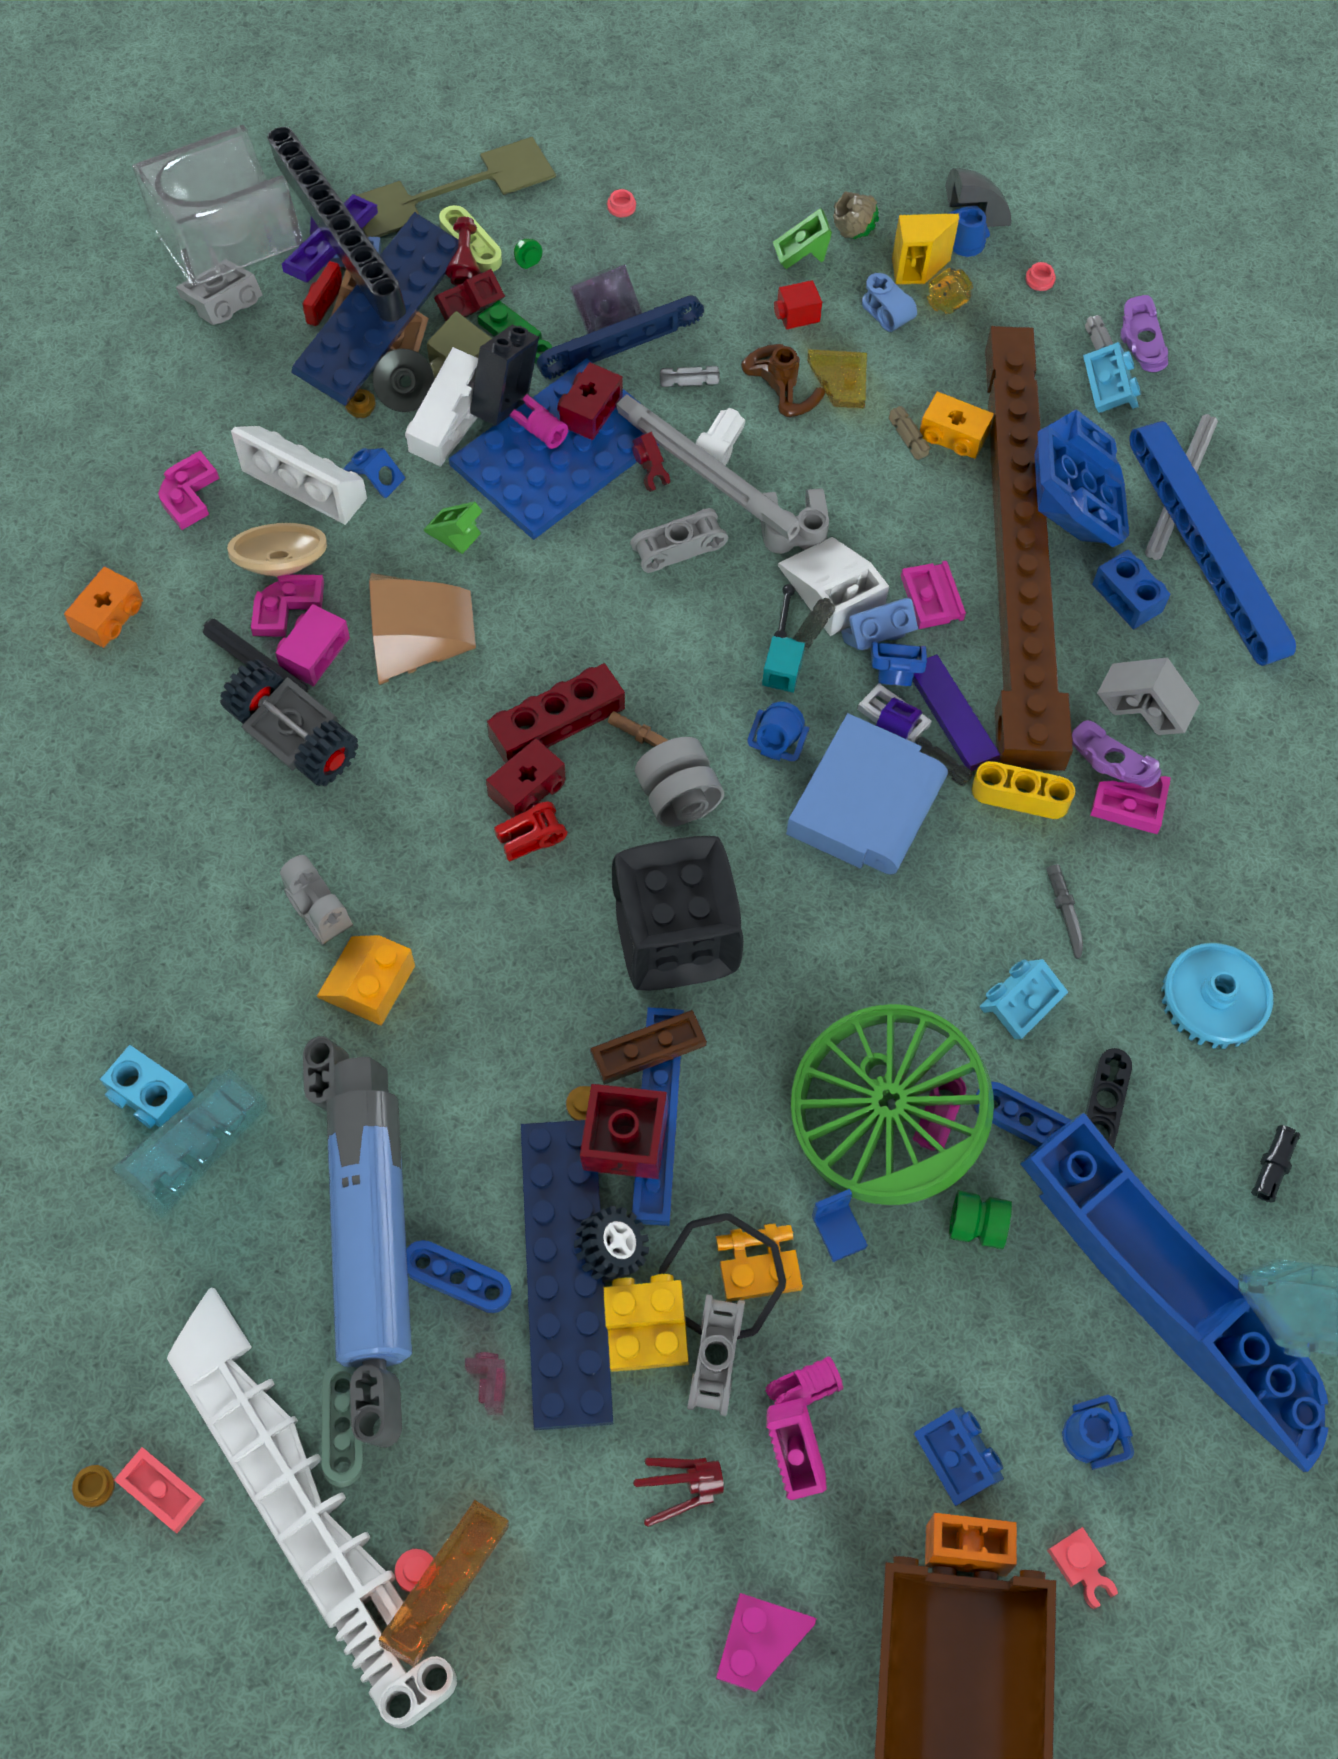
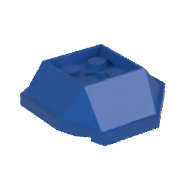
[1034,409,1129,547]

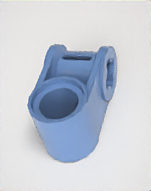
[862,273,917,332]

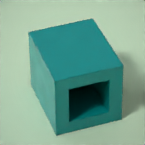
[762,636,805,693]

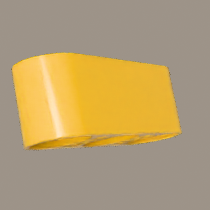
[972,761,1075,819]

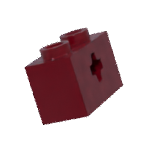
[557,362,623,440]
[486,738,566,818]

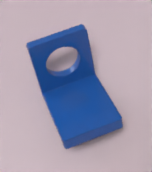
[343,448,405,498]
[812,1189,868,1262]

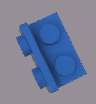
[914,1407,1004,1506]

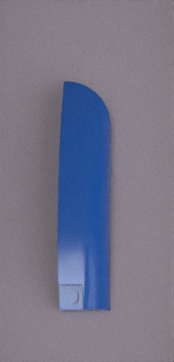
[1020,1113,1328,1472]

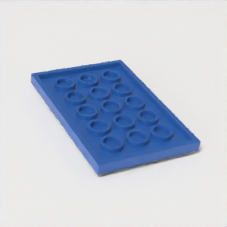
[449,358,659,540]

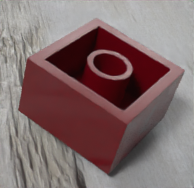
[580,1084,669,1179]

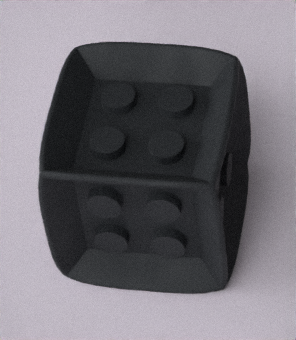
[612,835,744,991]

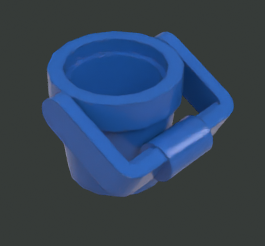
[947,206,990,257]
[871,642,927,686]
[747,701,810,761]
[1062,1395,1134,1470]

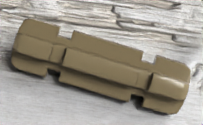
[889,406,930,460]

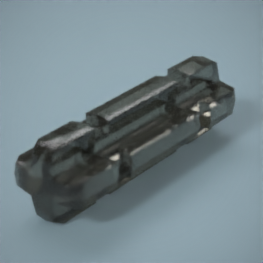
[792,598,836,651]
[915,737,973,787]

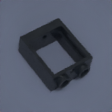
[470,324,539,426]

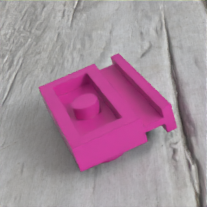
[900,561,966,629]

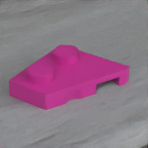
[1090,776,1171,834]
[716,1593,817,1692]

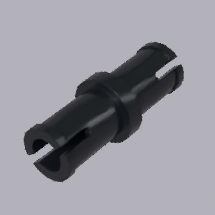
[1251,1125,1301,1203]

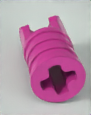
[510,394,568,449]
[765,1356,844,1406]

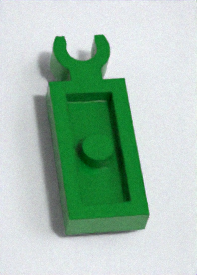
[477,300,552,364]

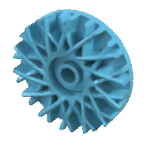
[1161,943,1273,1049]

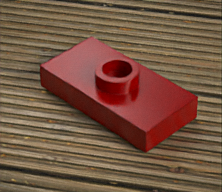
[302,261,343,326]

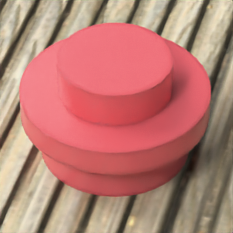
[607,189,636,217]
[1025,262,1056,291]
[395,1549,436,1593]

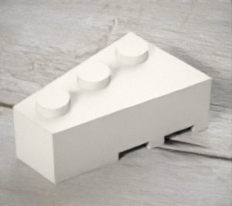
[405,347,478,467]

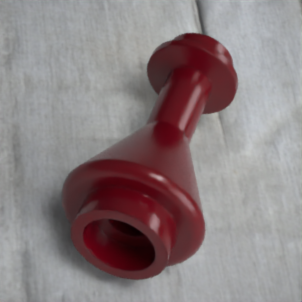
[446,217,481,286]

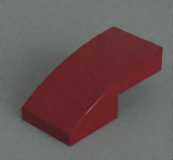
[434,269,505,321]

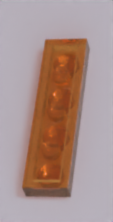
[379,1500,509,1668]

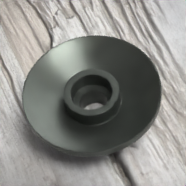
[373,349,435,412]

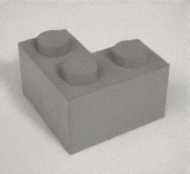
[1097,658,1200,735]

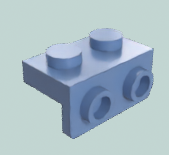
[841,598,918,650]

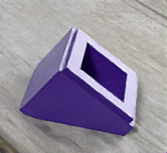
[876,697,923,739]

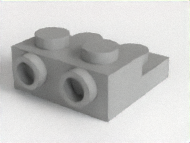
[176,258,263,325]

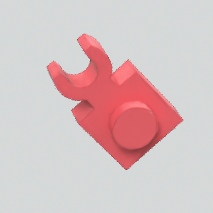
[1047,1527,1118,1609]

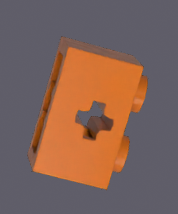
[64,566,143,648]
[925,1513,1017,1576]

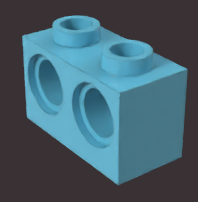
[100,1045,194,1131]

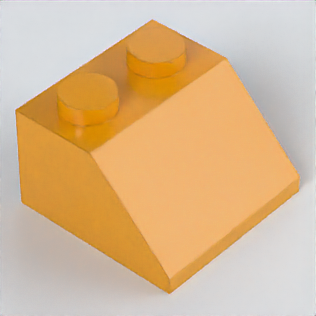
[317,935,415,1026]

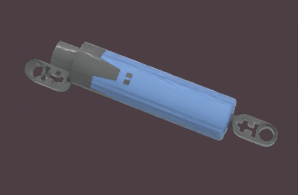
[303,1036,412,1448]

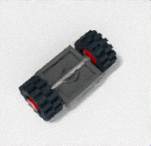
[220,659,359,786]

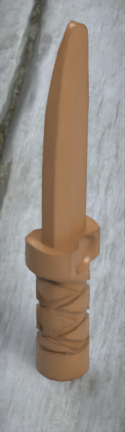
[608,711,668,747]

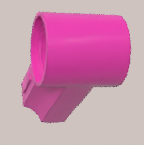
[913,1077,966,1151]

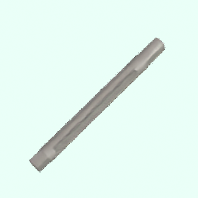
[616,394,800,541]

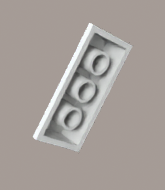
[231,426,367,525]

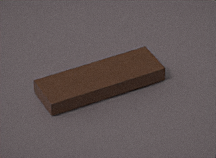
[590,1010,707,1085]

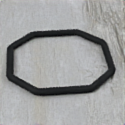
[658,1213,786,1340]

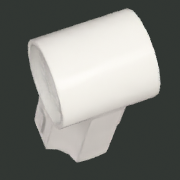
[696,408,745,466]

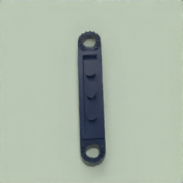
[536,295,704,379]

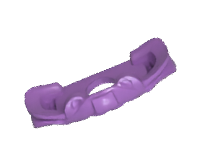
[1120,295,1168,372]
[1072,720,1161,787]

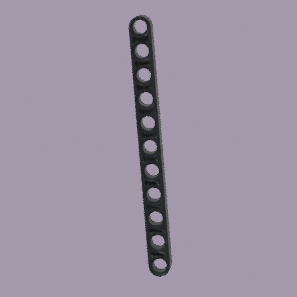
[267,127,406,322]

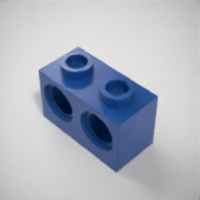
[1092,549,1171,630]

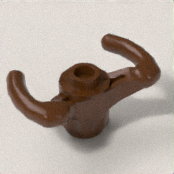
[741,344,825,418]

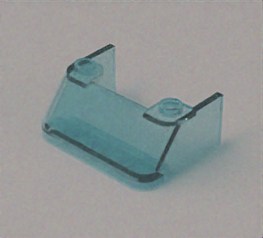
[1238,1260,1338,1357]

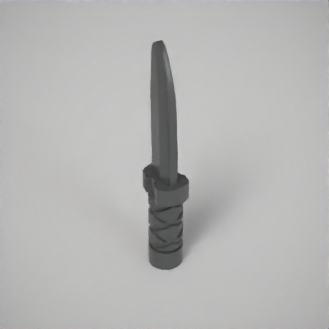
[1046,864,1083,959]

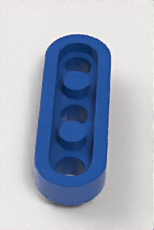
[974,1082,1071,1147]
[406,1240,512,1313]

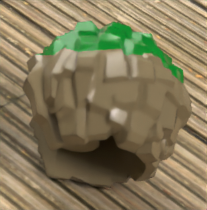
[833,191,879,239]

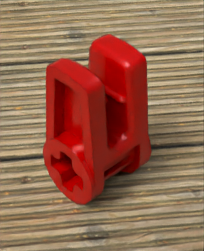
[494,801,568,862]

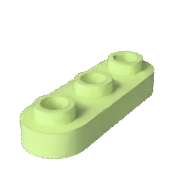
[439,205,502,272]

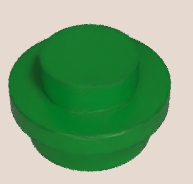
[514,239,543,269]

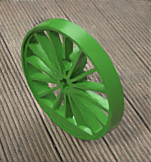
[791,1004,994,1205]

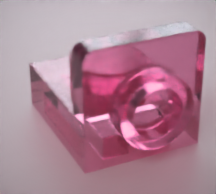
[464,1352,507,1415]

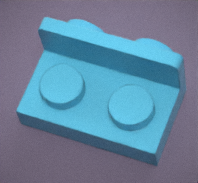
[1083,342,1141,413]
[979,959,1068,1039]

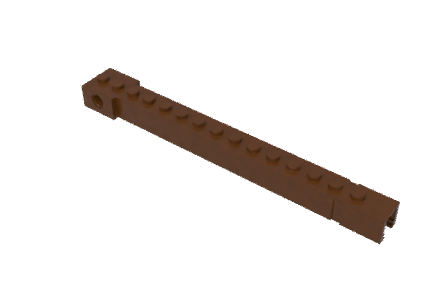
[985,326,1073,771]

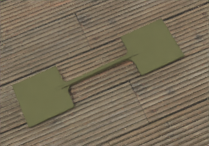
[346,137,556,237]

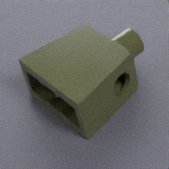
[427,311,492,379]

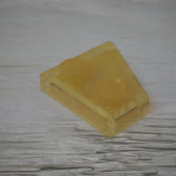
[807,349,867,409]

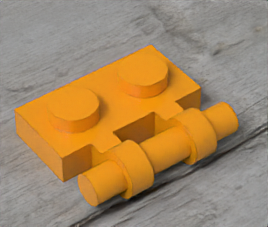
[716,1223,803,1302]

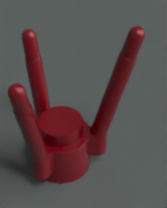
[633,1457,724,1527]

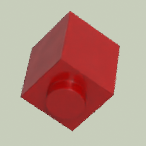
[774,280,823,330]

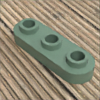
[322,1364,363,1487]

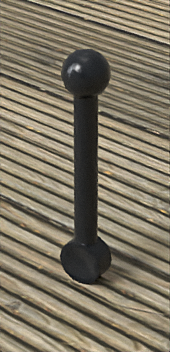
[774,584,795,638]

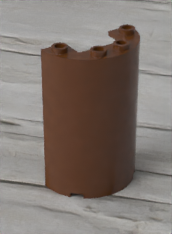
[875,1556,1056,1759]

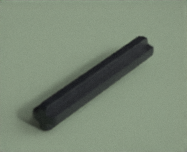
[203,619,309,692]

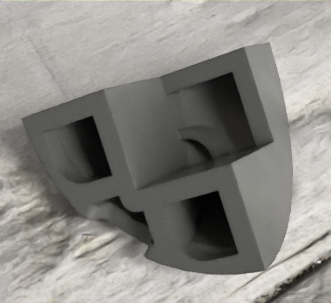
[945,168,1011,227]

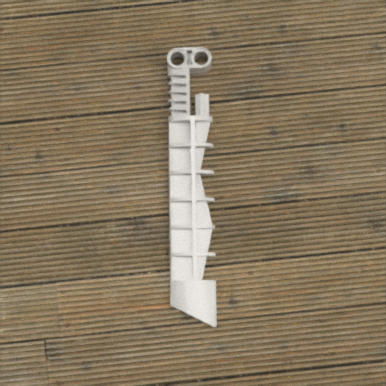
[167,1288,457,1728]

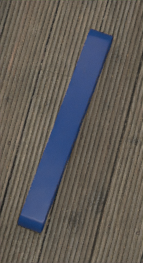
[1129,421,1296,666]

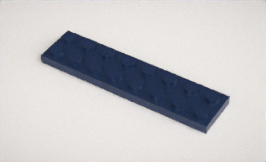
[291,212,458,406]
[521,1120,613,1430]

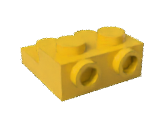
[603,1274,689,1372]

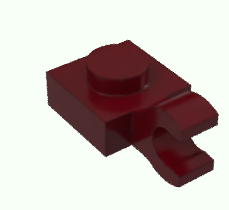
[632,431,671,492]

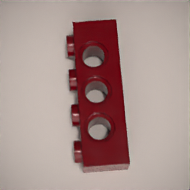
[487,663,625,763]

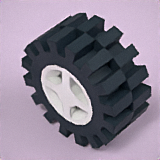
[574,1206,649,1282]

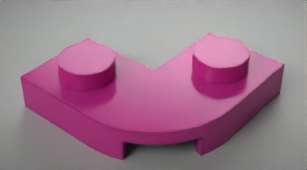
[158,451,219,530]
[251,575,324,637]

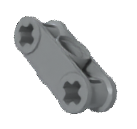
[630,508,729,573]
[687,1294,745,1416]

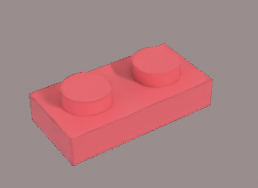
[114,1447,205,1533]

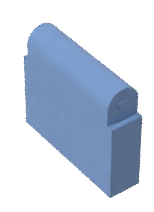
[786,713,948,874]

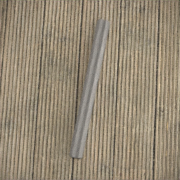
[1145,414,1218,560]

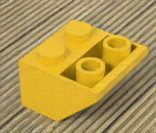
[892,213,959,285]

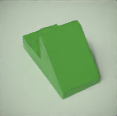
[773,208,832,269]
[423,501,483,554]

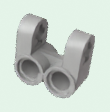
[760,488,829,554]
[280,855,353,945]

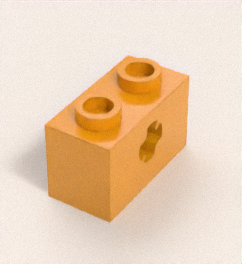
[920,391,994,459]

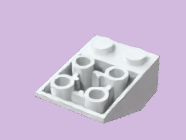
[778,537,889,636]

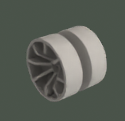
[635,737,724,827]

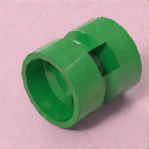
[949,1190,1012,1250]

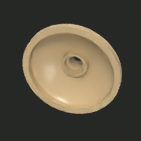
[227,523,327,577]

